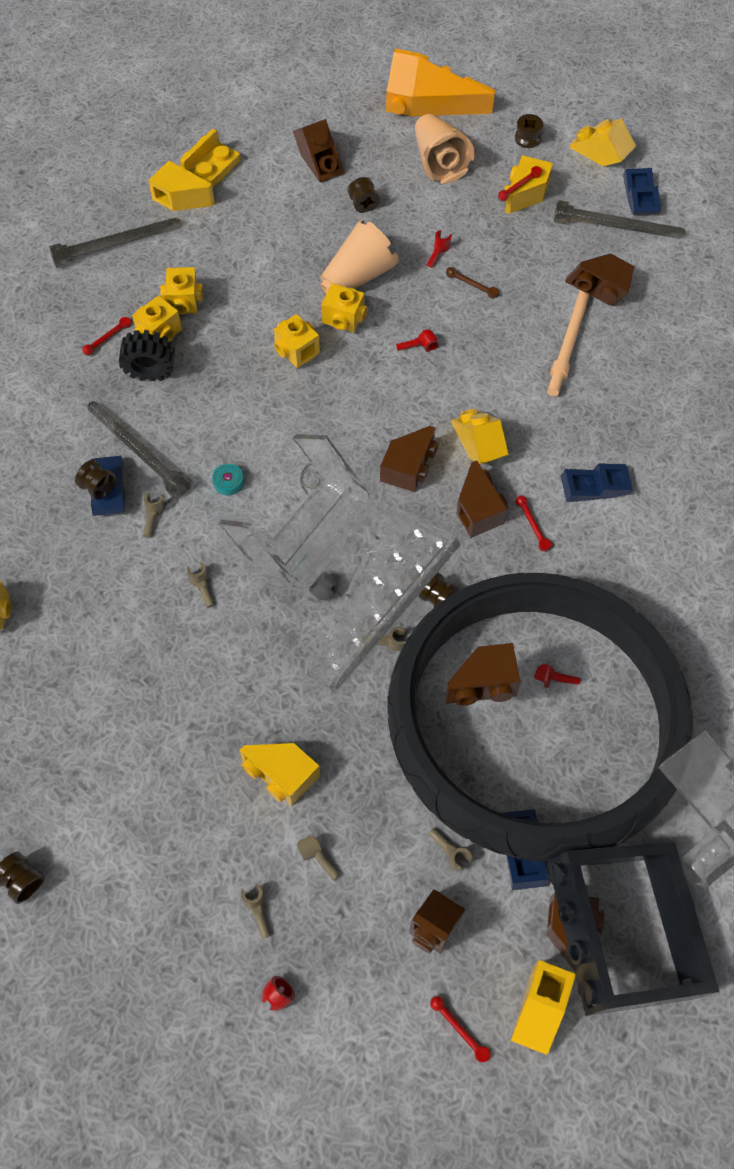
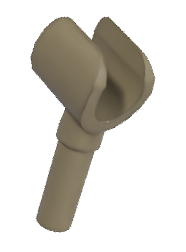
[143,493,164,538]
[186,562,214,608]
[359,627,406,651]
[428,828,472,871]
[297,836,340,880]
[241,884,271,939]

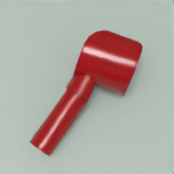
[426,230,452,268]
[396,329,438,352]
[534,664,580,688]

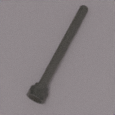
[553,200,686,239]
[49,217,181,268]
[87,401,192,499]

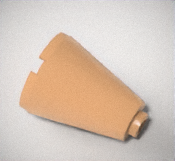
[415,114,475,184]
[320,219,399,294]

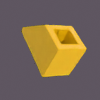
[569,118,636,167]
[504,155,553,214]
[148,160,215,211]
[451,409,509,464]
[239,743,320,806]
[510,960,575,1056]

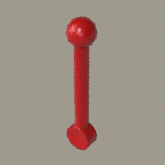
[498,166,542,201]
[82,317,131,356]
[515,495,551,552]
[430,995,490,1063]

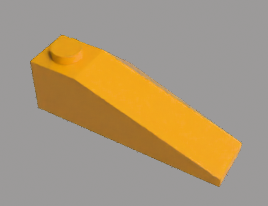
[386,48,496,116]

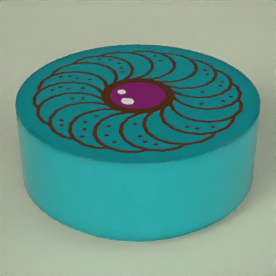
[212,464,244,496]

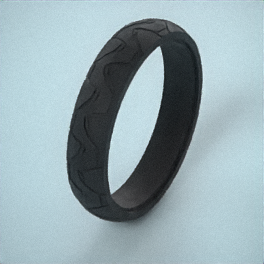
[387,573,693,861]

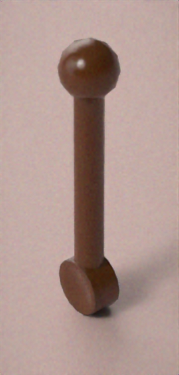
[446,267,499,299]

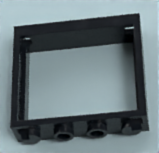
[547,842,720,1016]

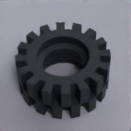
[118,330,175,381]

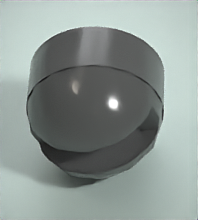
[308,571,337,600]

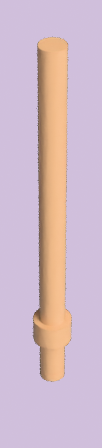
[547,290,590,397]

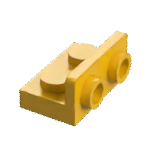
[180,128,241,187]

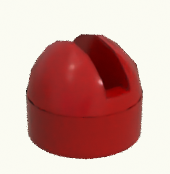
[262,976,295,1011]

